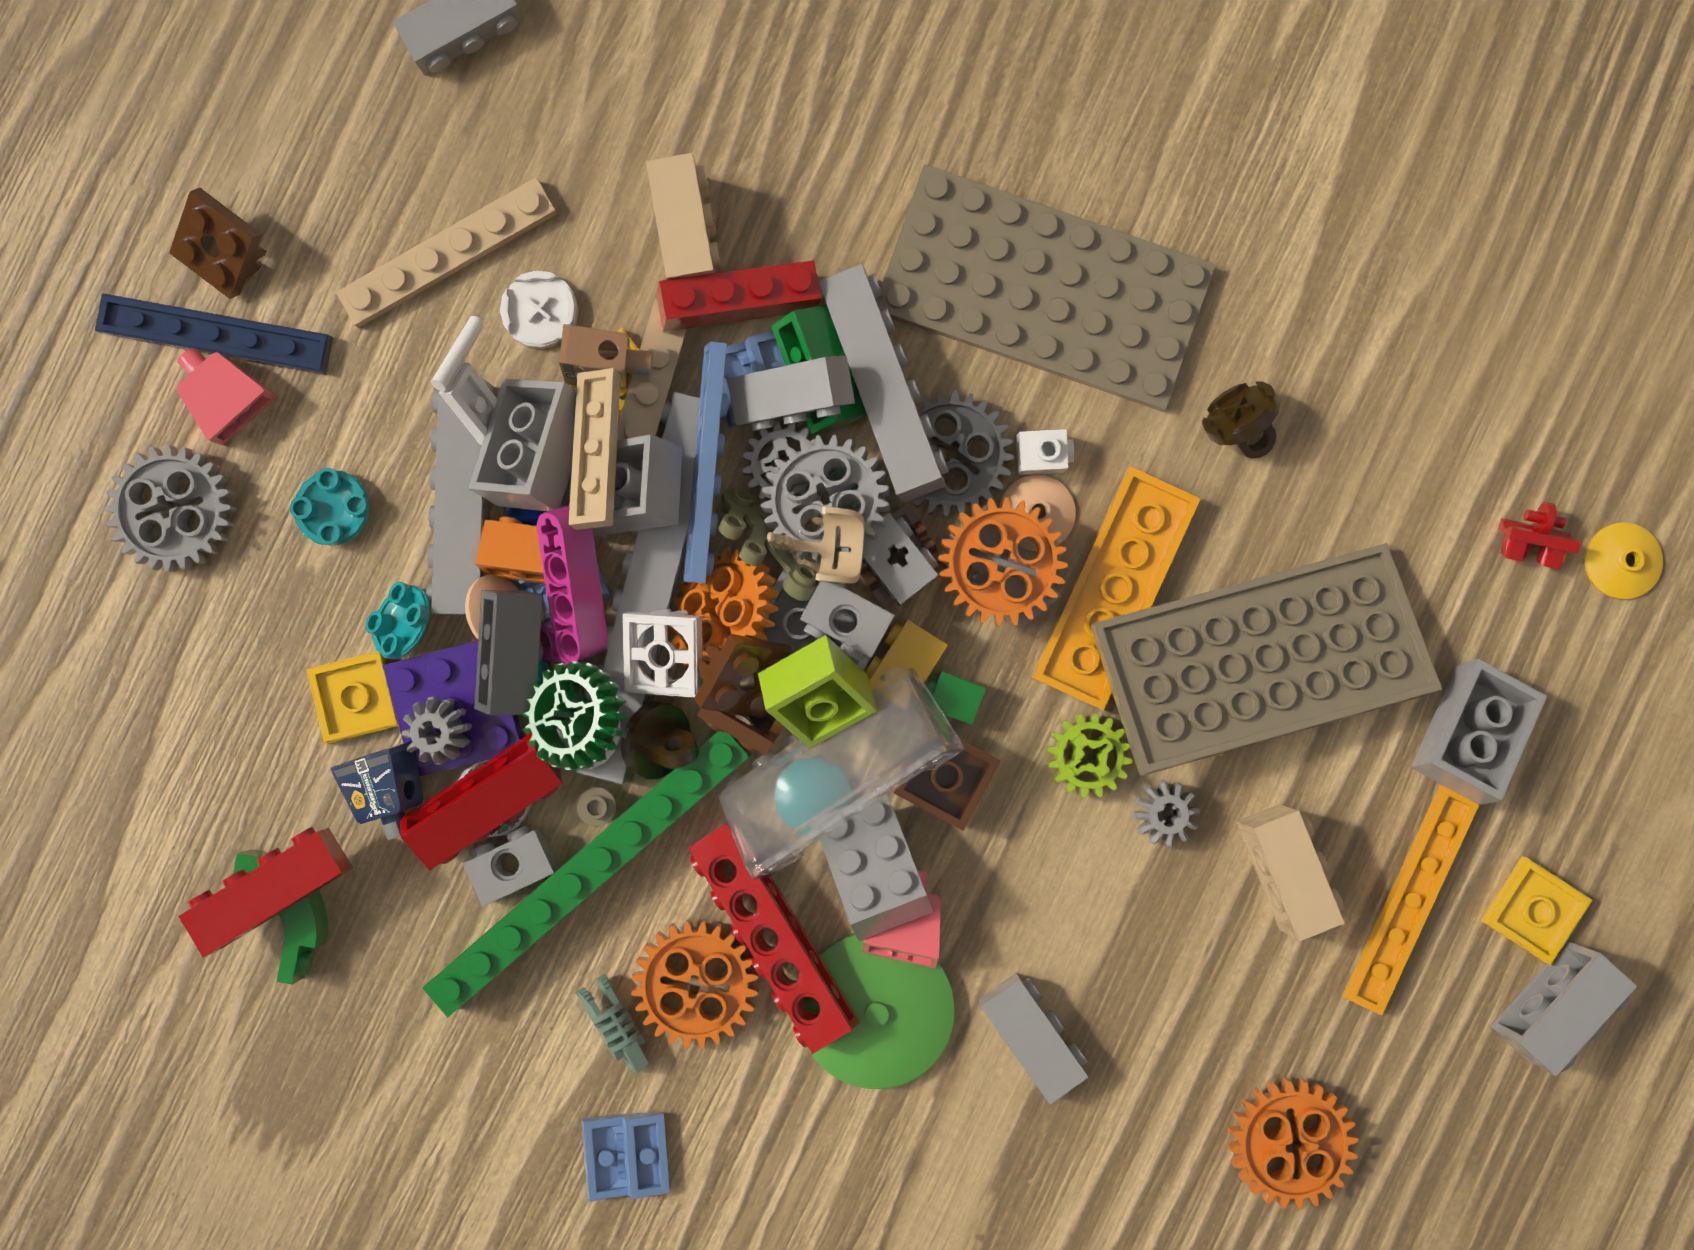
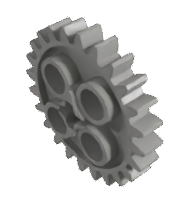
[761,435,891,564]
[104,445,237,572]

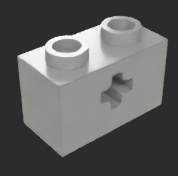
[863,513,938,606]

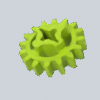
[1046,713,1132,798]

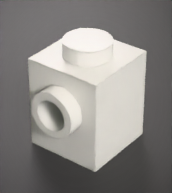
[1016,429,1074,475]

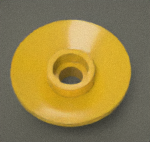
[1584,522,1663,599]

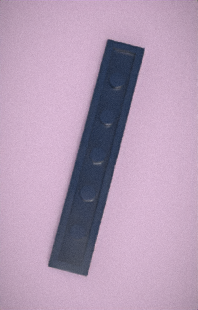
[95,293,333,375]

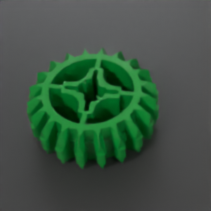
[522,661,628,770]

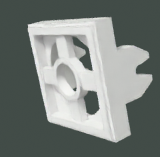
[623,609,703,697]

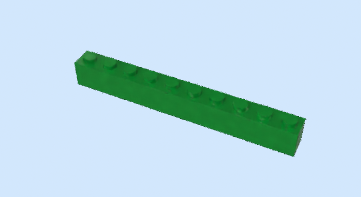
[422,732,752,1018]

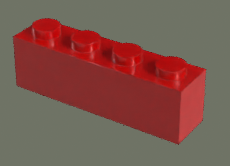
[656,260,821,332]
[400,734,563,871]
[178,827,353,958]

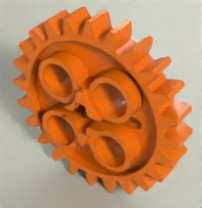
[938,497,1068,627]
[668,549,779,667]
[631,919,759,1049]
[1227,1077,1359,1210]

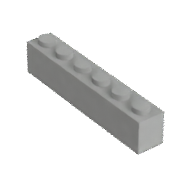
[818,264,949,503]
[426,380,494,616]

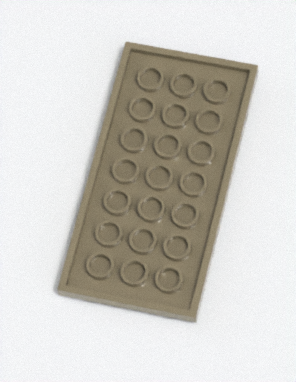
[877,164,1216,412]
[1091,543,1442,777]

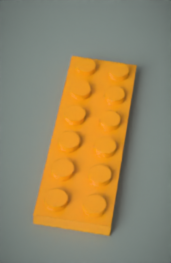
[1031,466,1201,711]

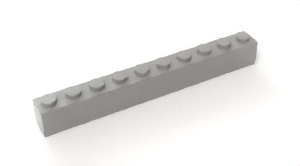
[576,392,721,784]

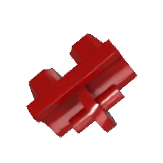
[1498,502,1582,570]

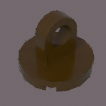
[1202,381,1281,458]
[621,701,699,779]

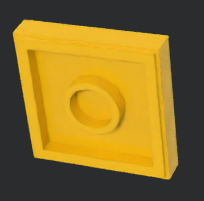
[306,651,399,744]
[1481,856,1593,966]

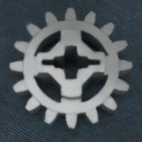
[742,421,815,500]

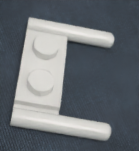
[431,316,497,445]

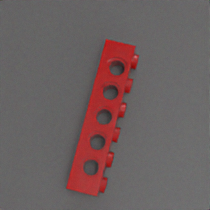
[688,820,860,1054]

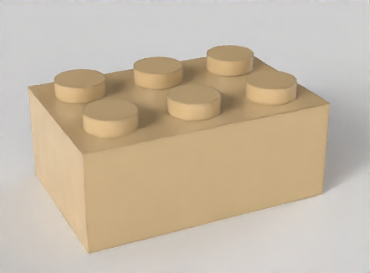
[646,153,724,280]
[1236,804,1345,941]

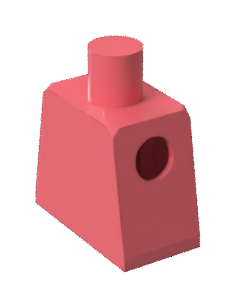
[176,347,277,445]
[863,870,941,969]

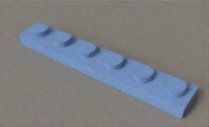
[683,341,732,583]

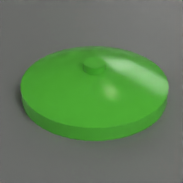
[804,933,955,1089]

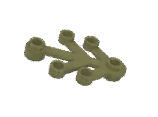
[718,487,818,601]

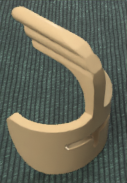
[767,507,865,583]

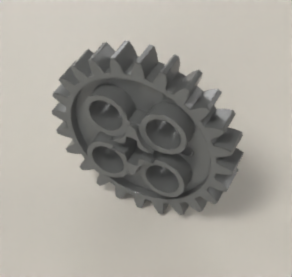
[914,390,1014,517]

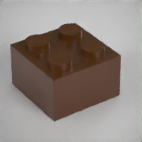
[892,722,1001,831]

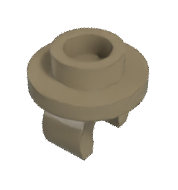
[577,787,617,827]

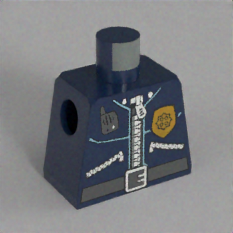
[331,741,424,840]

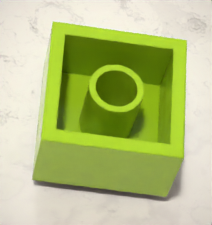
[758,635,877,749]

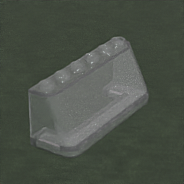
[718,666,965,880]

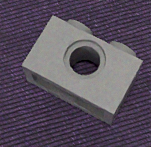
[800,581,894,661]
[463,825,560,907]

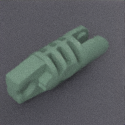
[575,973,649,1073]

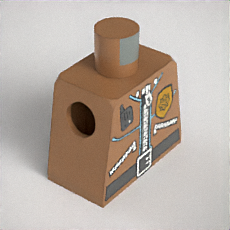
[559,324,653,388]

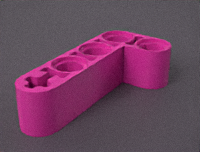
[537,505,608,664]

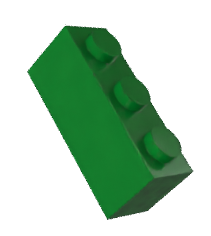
[771,305,867,435]

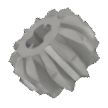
[401,696,472,765]
[1132,780,1200,847]

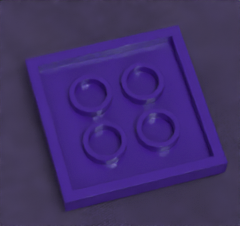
[383,641,524,776]

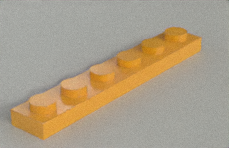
[1342,785,1479,1016]

